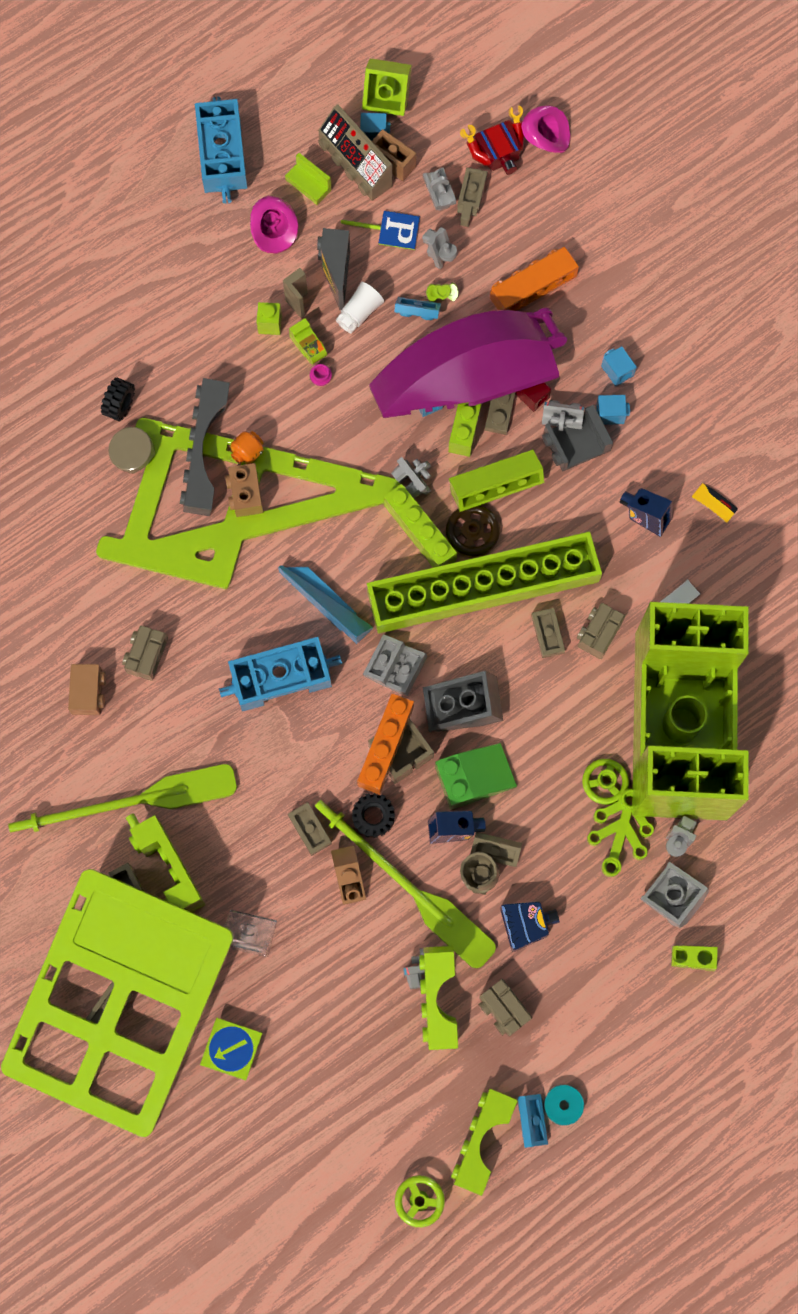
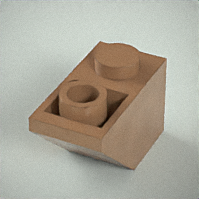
[331,845,366,905]

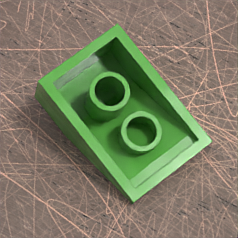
[435,743,517,810]

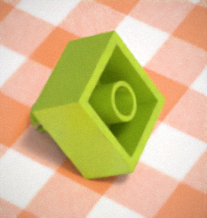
[362,58,412,116]

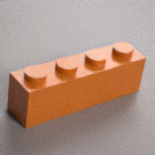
[490,246,579,311]
[357,693,414,795]

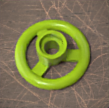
[582,759,629,805]
[395,1175,445,1228]

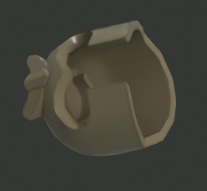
[460,852,500,895]

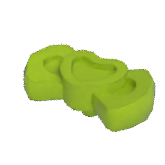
[426,283,459,302]

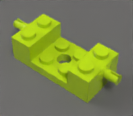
[126,813,205,912]

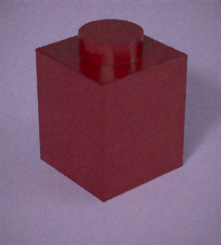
[515,383,551,412]

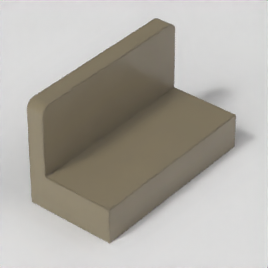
[283,268,308,318]

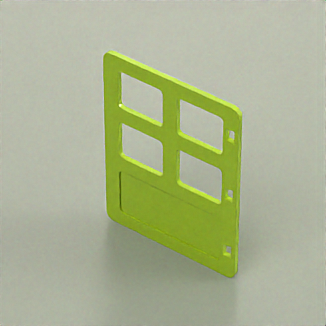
[1,869,234,1137]

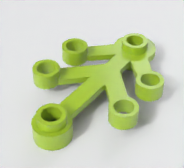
[587,789,654,877]

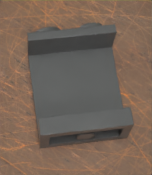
[542,405,613,472]

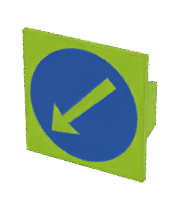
[200,1018,262,1080]

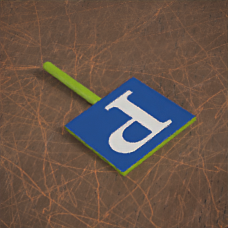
[340,211,420,250]

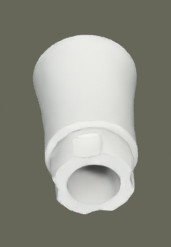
[336,282,384,334]

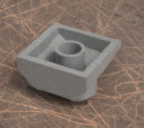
[640,862,709,928]

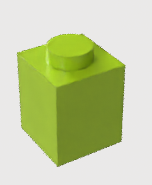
[256,302,282,335]

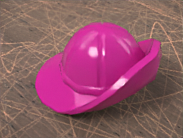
[521,106,570,153]
[250,195,299,254]

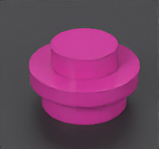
[310,364,332,386]

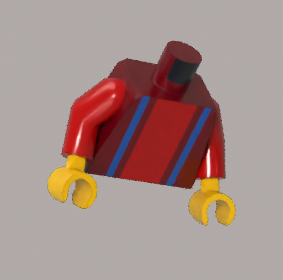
[460,105,525,175]

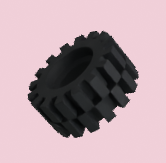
[101,377,135,421]
[352,793,395,838]

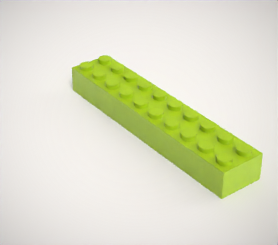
[367,532,602,634]

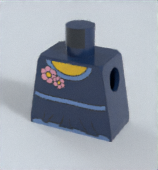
[619,488,672,537]
[428,811,486,844]
[500,902,560,952]

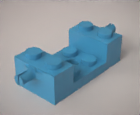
[195,97,248,204]
[219,637,342,712]

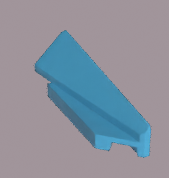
[278,565,373,644]

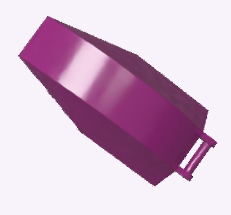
[369,307,567,418]

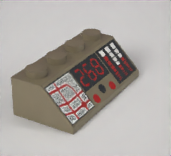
[318,104,392,201]

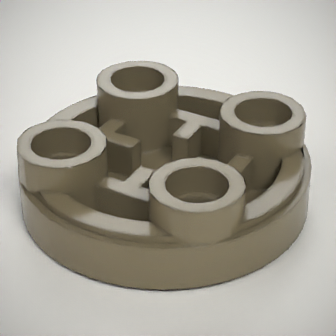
[108,427,155,474]

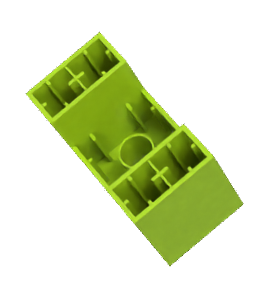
[632,602,749,821]

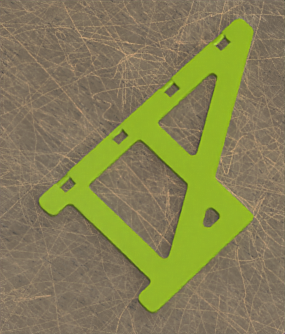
[96,418,400,589]

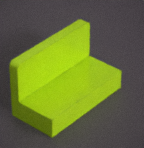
[285,153,331,205]

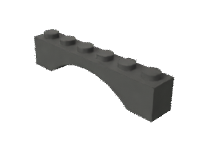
[180,378,230,516]

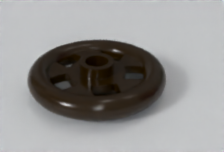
[446,505,500,556]

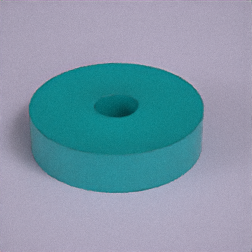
[544,1085,584,1126]

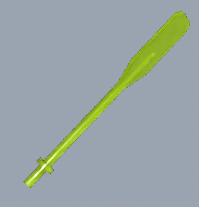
[8,764,237,833]
[315,800,496,968]

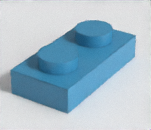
[394,297,441,320]
[518,1094,548,1148]

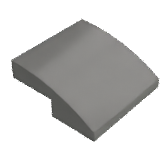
[363,634,428,696]

